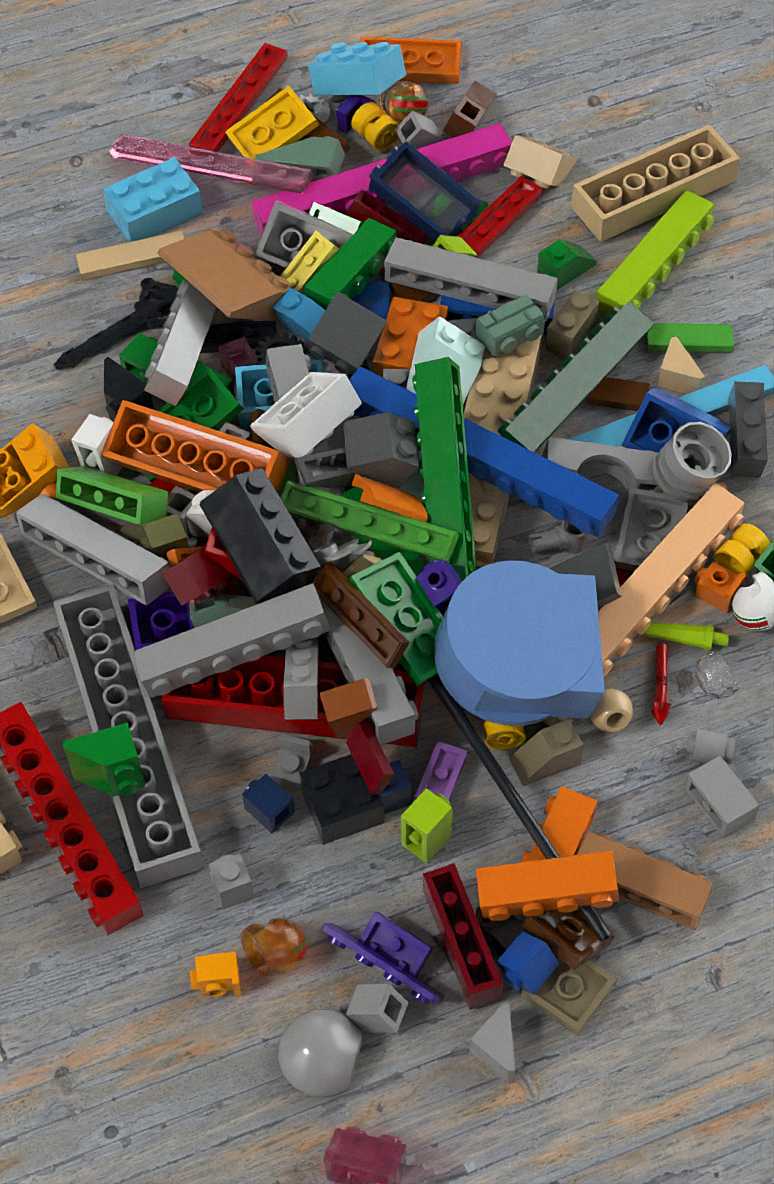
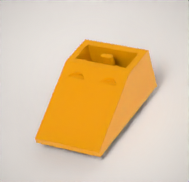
[0,423,70,518]

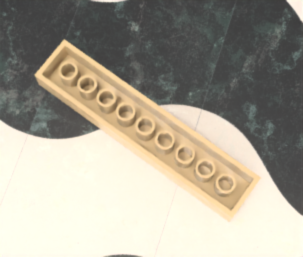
[464,311,545,564]

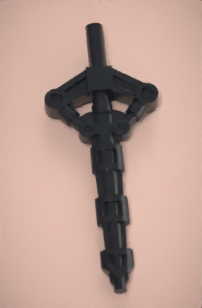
[53,278,178,370]

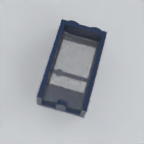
[368,141,481,242]

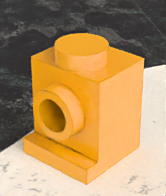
[190,951,242,997]

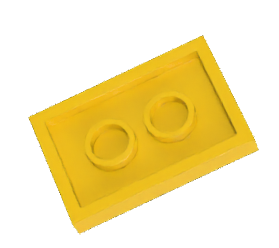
[225,86,319,172]

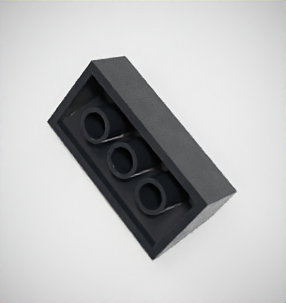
[199,468,321,604]

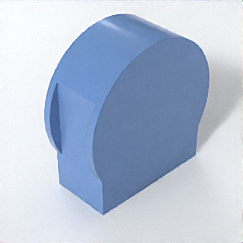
[434,561,605,726]

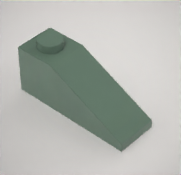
[255,136,345,180]

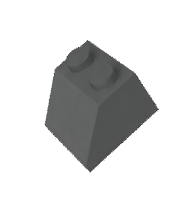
[343,412,419,488]

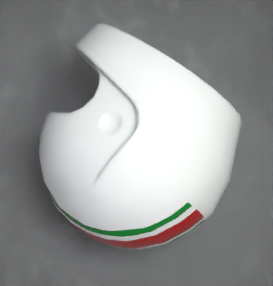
[732,572,774,632]

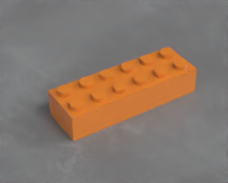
[101,400,291,493]

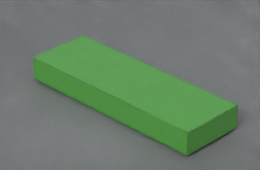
[646,323,733,353]

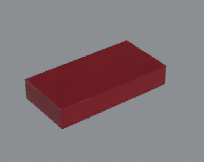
[346,722,394,795]

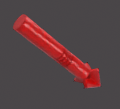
[650,644,671,726]

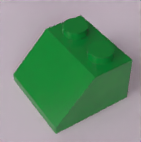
[62,722,146,796]

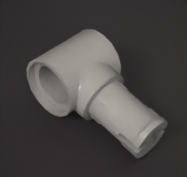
[529,521,589,554]

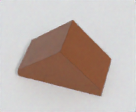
[320,678,378,737]

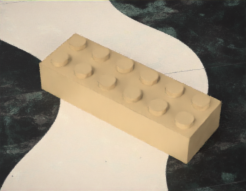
[571,124,740,242]

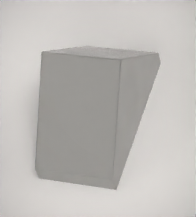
[470,1003,515,1083]

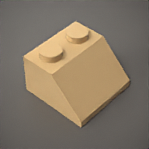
[503,135,578,189]

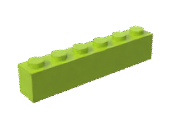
[596,190,715,316]

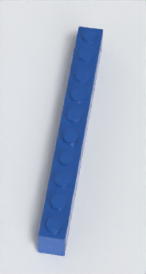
[349,367,619,538]

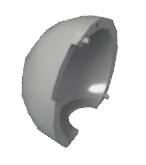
[278,1009,364,1097]

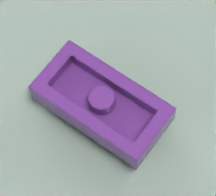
[415,741,468,802]

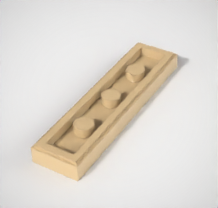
[75,231,184,280]

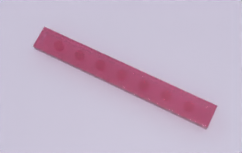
[110,134,313,194]

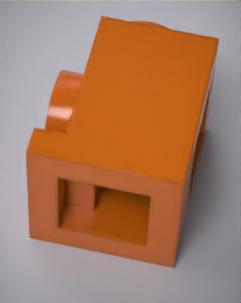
[694,561,746,613]

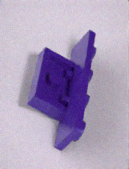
[322,912,445,1004]

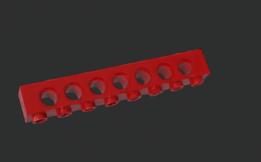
[0,702,144,935]

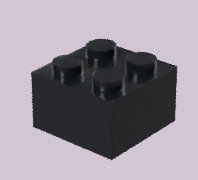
[299,754,384,845]

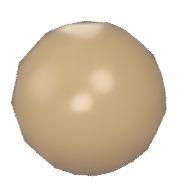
[590,688,633,733]

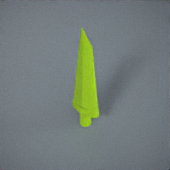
[637,623,729,650]

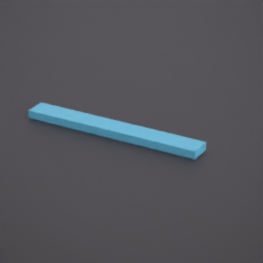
[567,365,774,448]

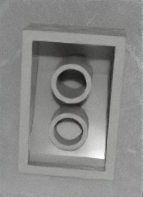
[255,200,353,268]

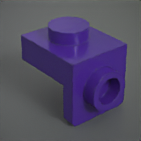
[336,95,376,134]

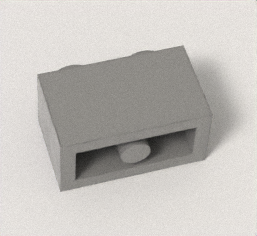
[685,756,759,838]

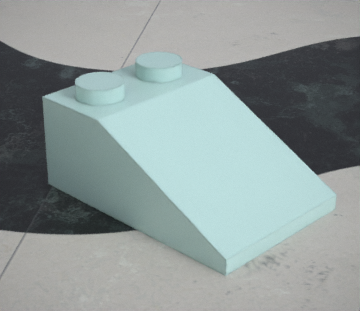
[406,316,485,404]

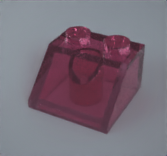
[324,1126,407,1184]

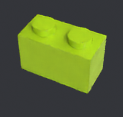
[401,788,452,864]

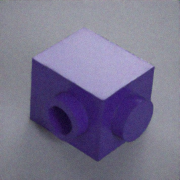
[416,559,462,613]

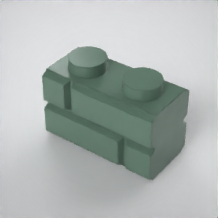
[476,295,544,357]

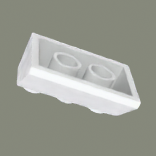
[250,372,362,458]

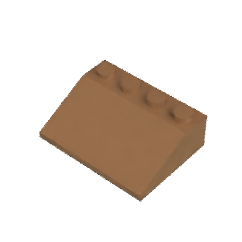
[157,229,290,322]

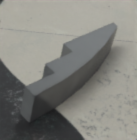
[295,447,411,488]

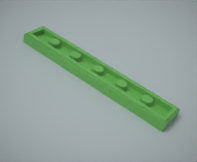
[281,480,459,563]

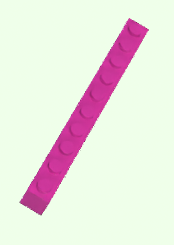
[252,123,512,235]

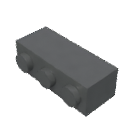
[728,381,768,477]

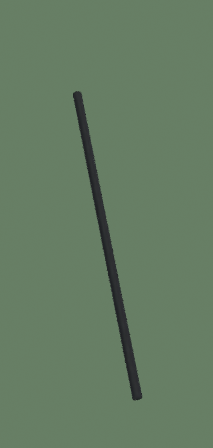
[429,675,612,942]

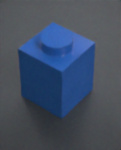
[497,931,559,995]

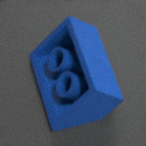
[622,387,733,453]

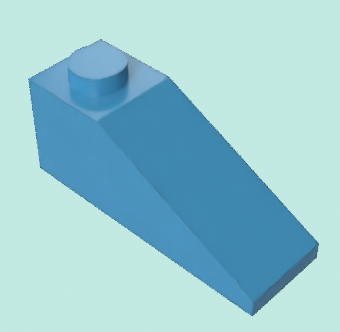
[273,287,325,341]

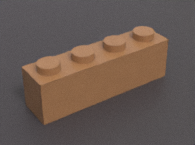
[577,831,714,930]

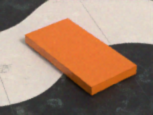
[360,37,462,84]

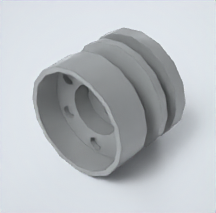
[652,422,732,501]

